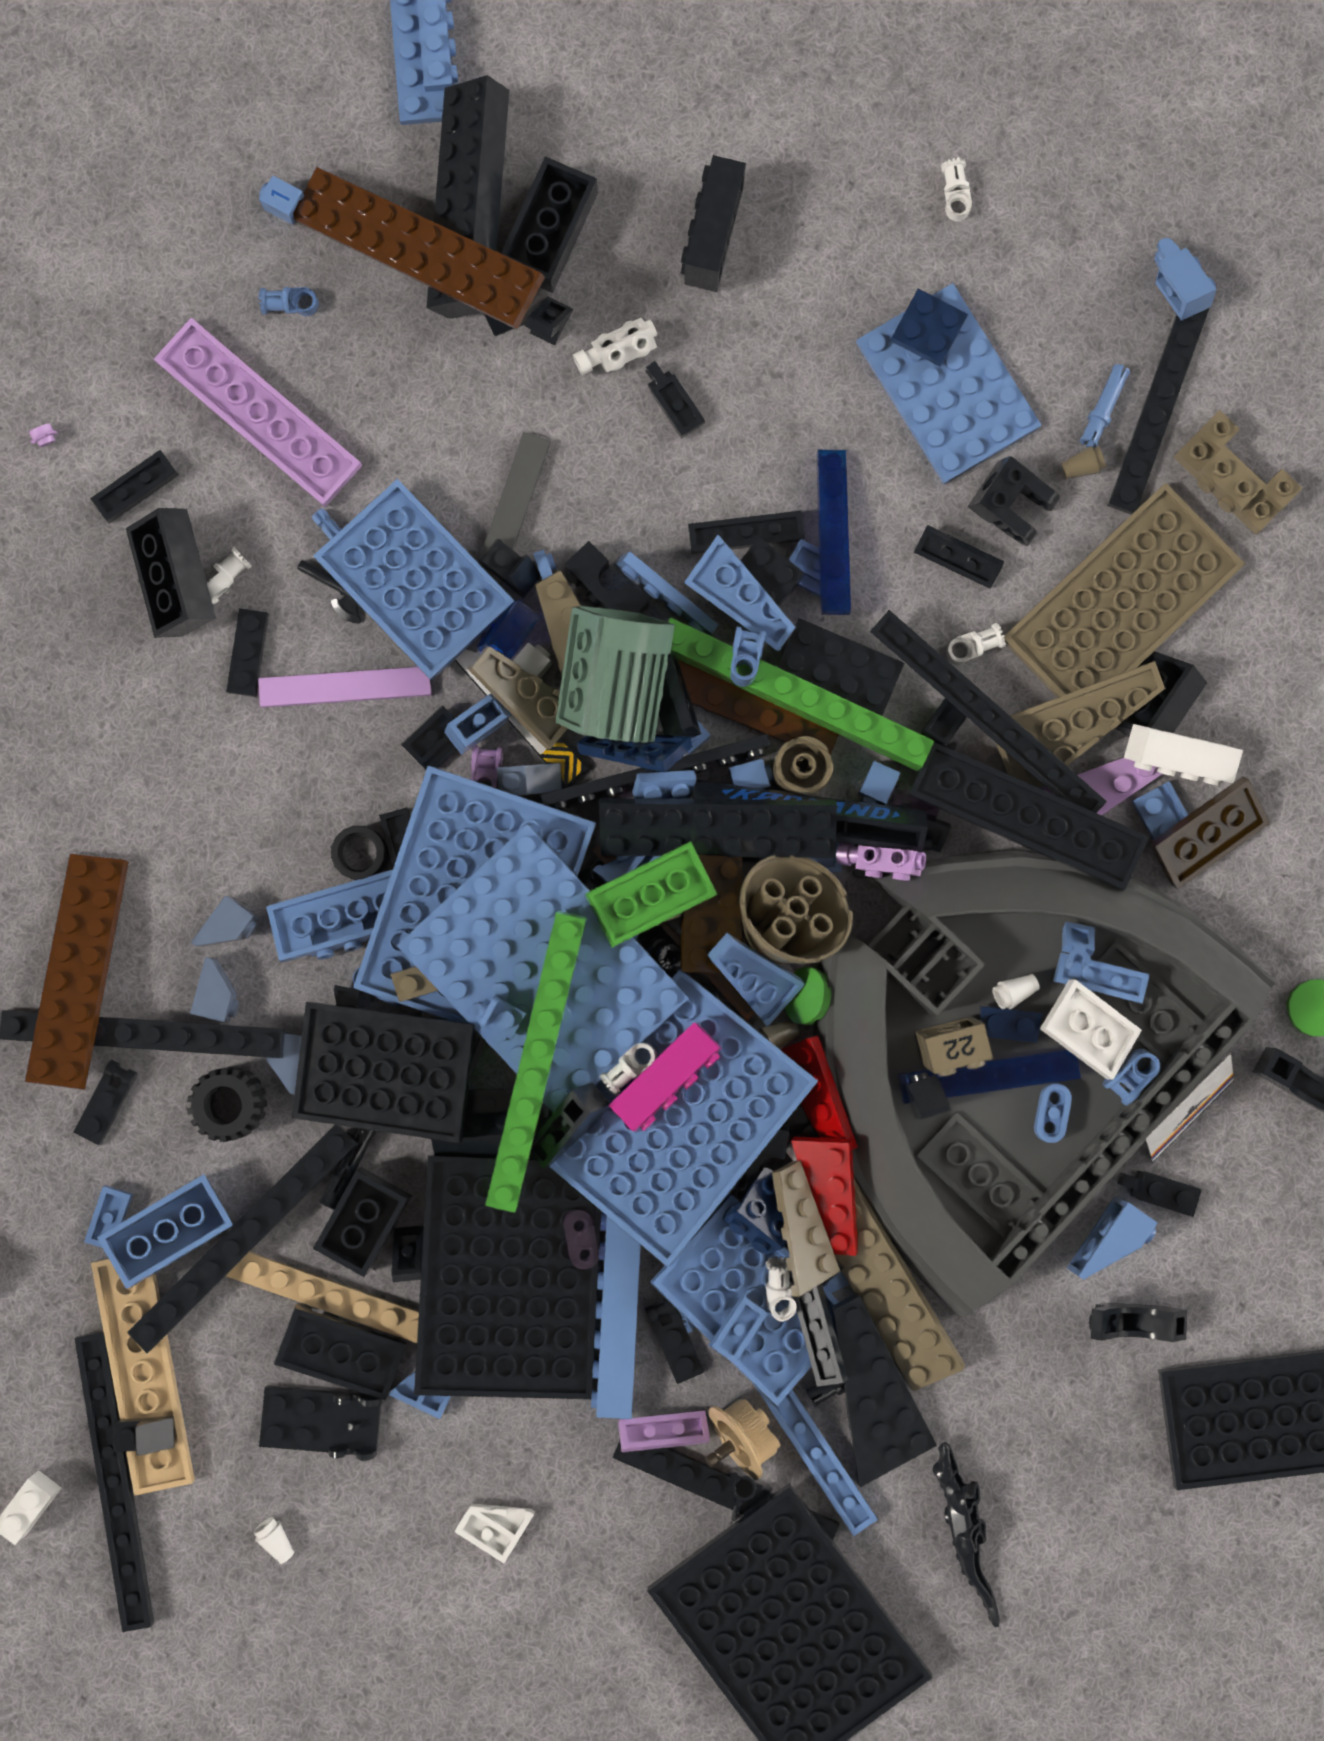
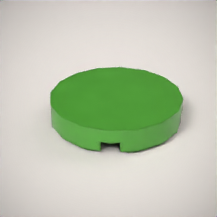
[784,967,832,1025]
[1286,979,1324,1036]

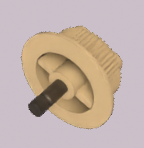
[705,1399,780,1479]

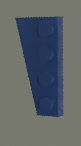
[577,735,692,773]

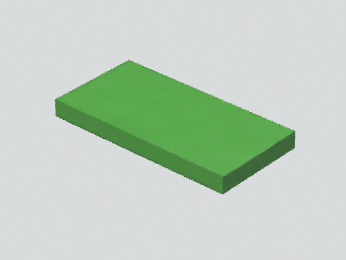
[585,842,717,948]

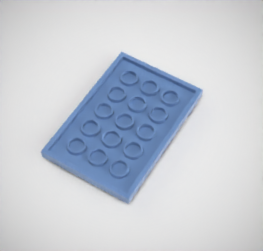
[856,283,1041,484]
[313,479,515,681]
[650,1195,839,1406]

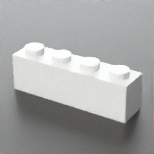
[1124,724,1243,786]

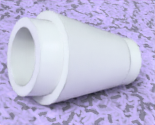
[993,974,1040,1009]
[253,1517,294,1564]

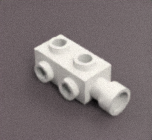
[572,318,657,376]

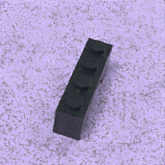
[1252,1047,1324,1113]

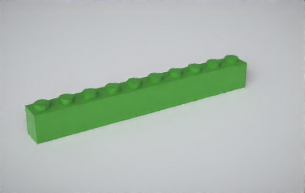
[668,617,934,771]
[486,910,587,1213]

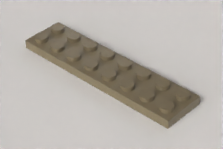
[835,1179,965,1391]

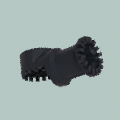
[639,926,681,970]

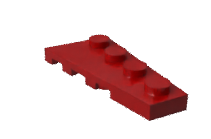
[780,1035,858,1150]
[791,1137,858,1256]

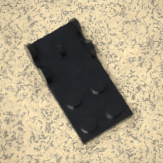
[274,1303,406,1400]
[259,1386,382,1461]

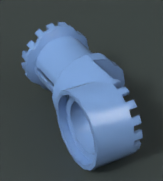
[259,287,319,316]

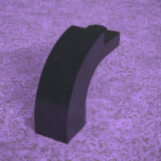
[1089,1303,1187,1342]

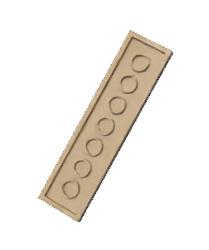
[91,1258,195,1496]

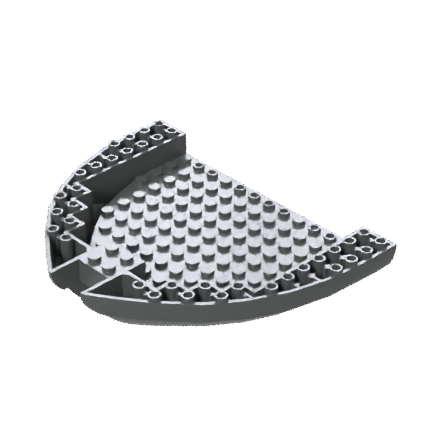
[813,850,1275,1317]

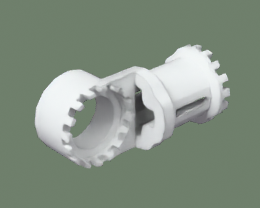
[941,158,972,221]
[207,547,252,604]
[946,623,1006,664]
[600,1043,658,1095]
[766,1256,797,1321]

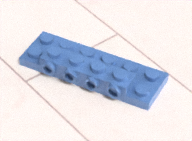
[390,0,459,125]
[266,870,393,963]

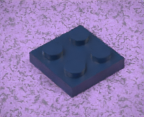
[890,288,968,367]

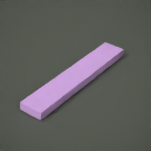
[258,667,432,708]

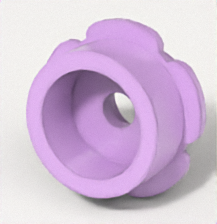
[29,423,57,447]

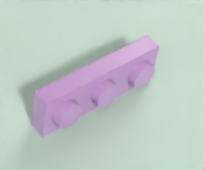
[618,1411,710,1452]

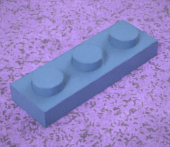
[1053,953,1149,1003]

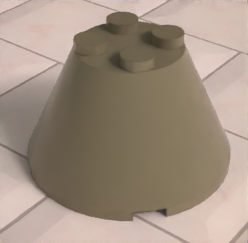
[740,855,853,965]

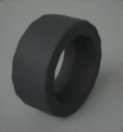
[331,825,388,880]

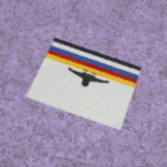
[1146,1054,1234,1162]

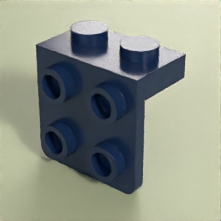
[722,1168,787,1255]

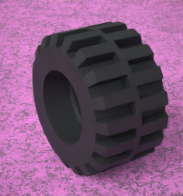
[187,1067,267,1142]

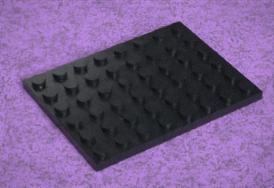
[414,1155,601,1399]
[647,1483,933,1741]

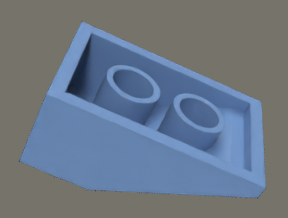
[1066,1196,1158,1280]

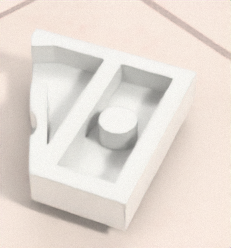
[454,1503,535,1563]

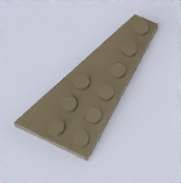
[995,661,1165,788]

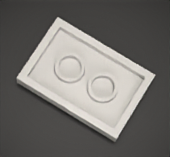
[1040,979,1142,1080]

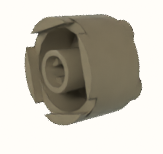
[772,736,833,796]

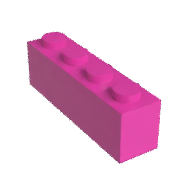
[609,1022,722,1132]

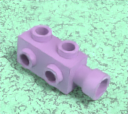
[836,842,926,881]

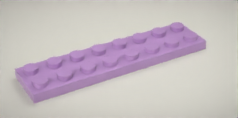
[154,318,362,507]

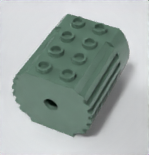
[555,606,675,742]

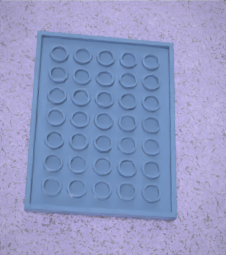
[353,765,596,1023]
[397,824,689,1113]
[549,969,818,1267]

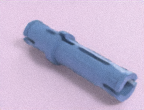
[1079,364,1130,448]

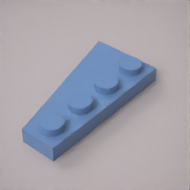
[684,535,796,651]
[614,552,719,635]
[708,933,805,1027]

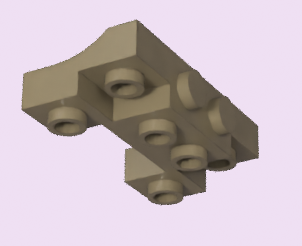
[1174,410,1303,535]

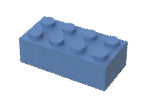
[97,1174,234,1289]

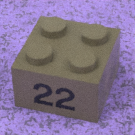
[915,1016,993,1076]

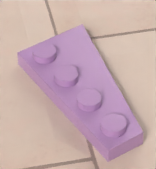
[1040,758,1162,815]

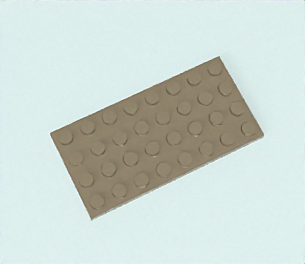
[1003,483,1245,697]

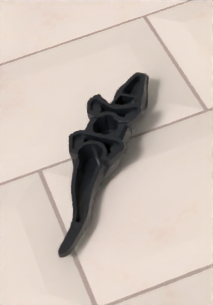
[932,1442,1000,1628]

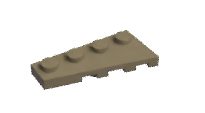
[535,570,580,677]
[467,647,568,749]
[772,1160,840,1297]

